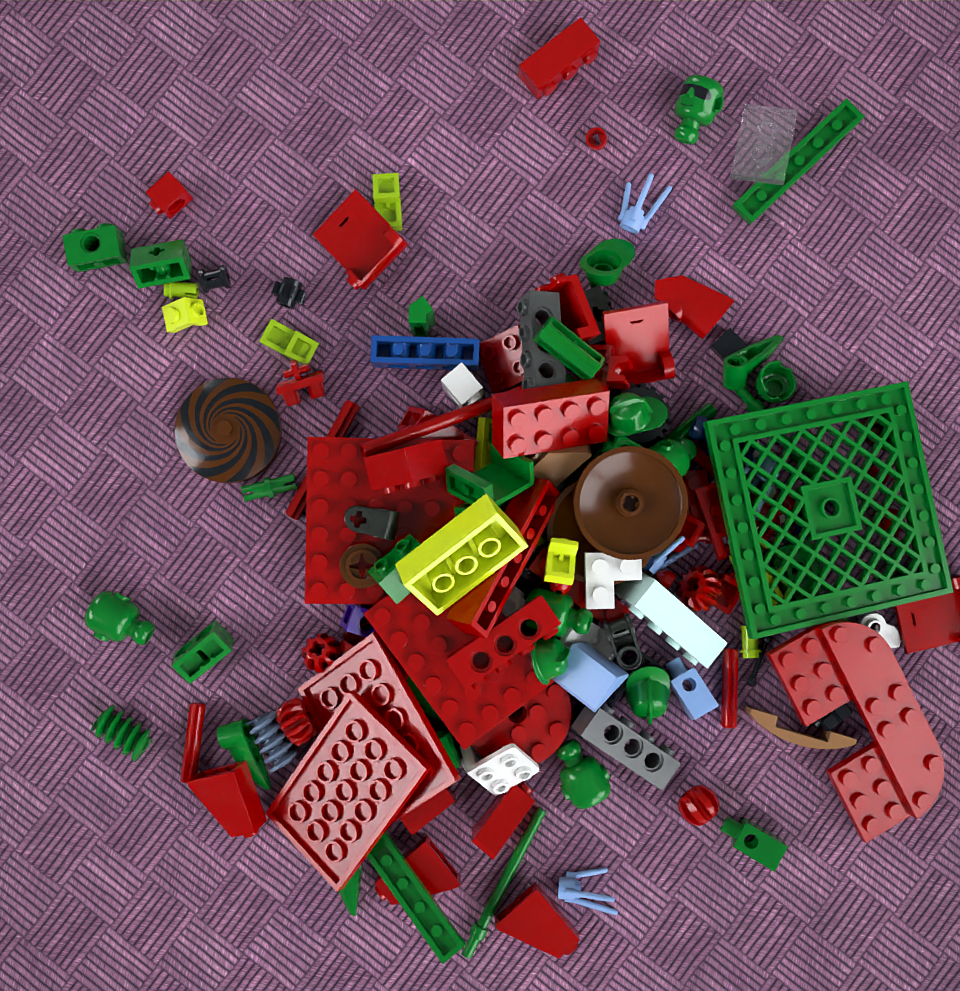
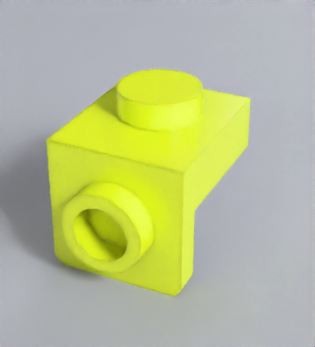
[162,297,208,333]
[544,538,579,585]

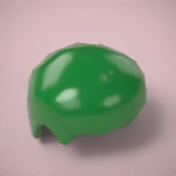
[755,360,797,404]

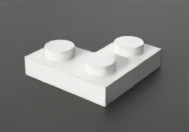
[584,552,642,609]

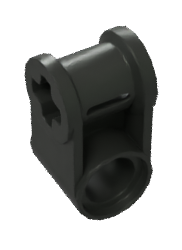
[344,505,400,540]
[602,613,642,670]

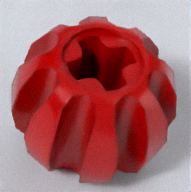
[301,633,342,673]
[678,784,720,826]

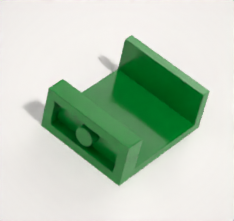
[445,443,534,505]

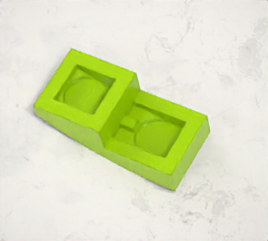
[372,173,403,231]
[259,318,319,365]

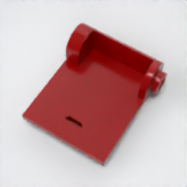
[313,189,409,290]
[603,300,675,390]
[894,575,960,654]

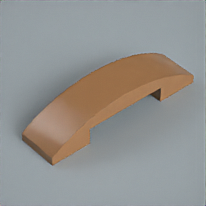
[744,705,857,749]

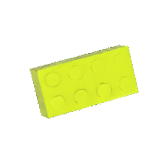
[395,494,528,616]

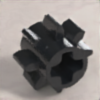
[271,277,306,309]

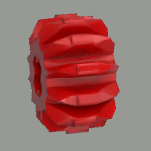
[676,565,724,612]
[276,697,319,746]

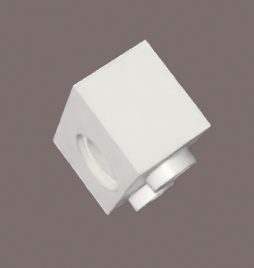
[441,362,483,408]

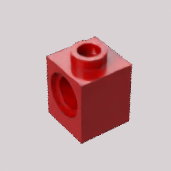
[145,171,193,219]

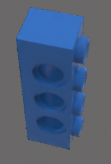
[371,335,480,371]

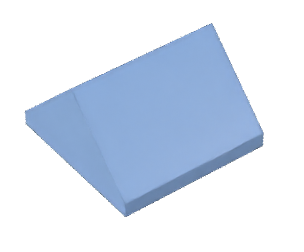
[553,641,629,712]

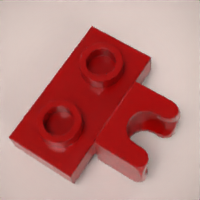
[580,344,633,390]

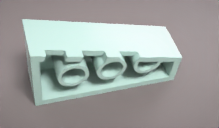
[614,572,728,668]

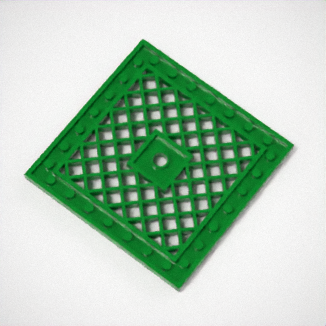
[703,381,953,639]

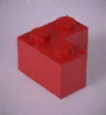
[363,439,448,494]

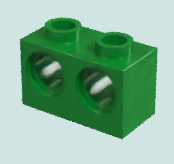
[171,620,234,684]

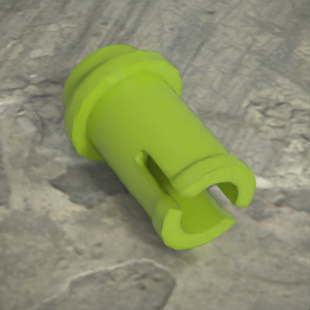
[164,282,199,300]
[739,626,762,658]

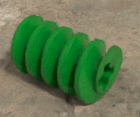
[90,704,153,762]

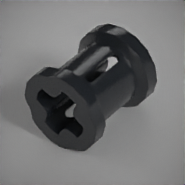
[198,265,231,293]

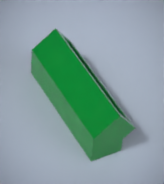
[408,296,436,337]
[533,316,605,380]

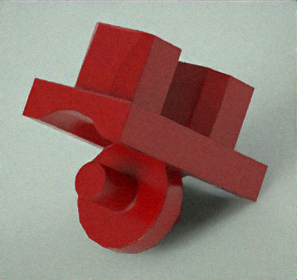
[275,359,325,407]

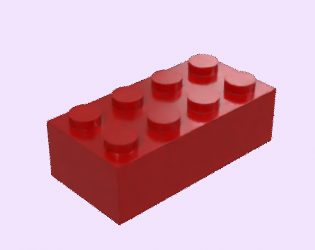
[492,378,610,459]

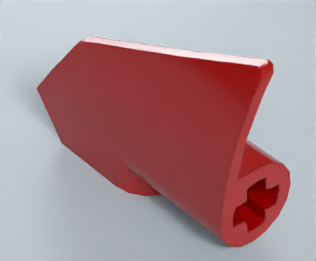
[654,275,734,339]

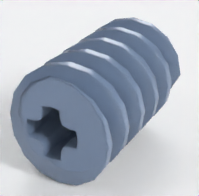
[245,711,299,773]

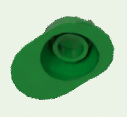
[579,239,635,288]
[608,392,668,437]
[531,637,570,685]
[626,666,670,724]

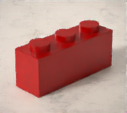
[518,17,600,100]

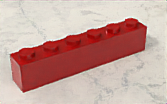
[447,478,561,639]

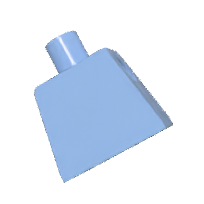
[665,657,719,720]

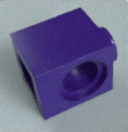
[340,604,376,637]

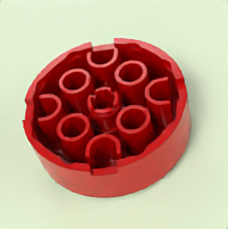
[472,681,571,764]

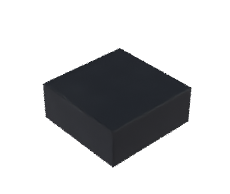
[709,328,748,361]

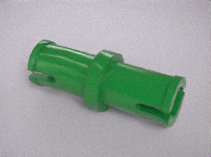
[241,473,298,502]

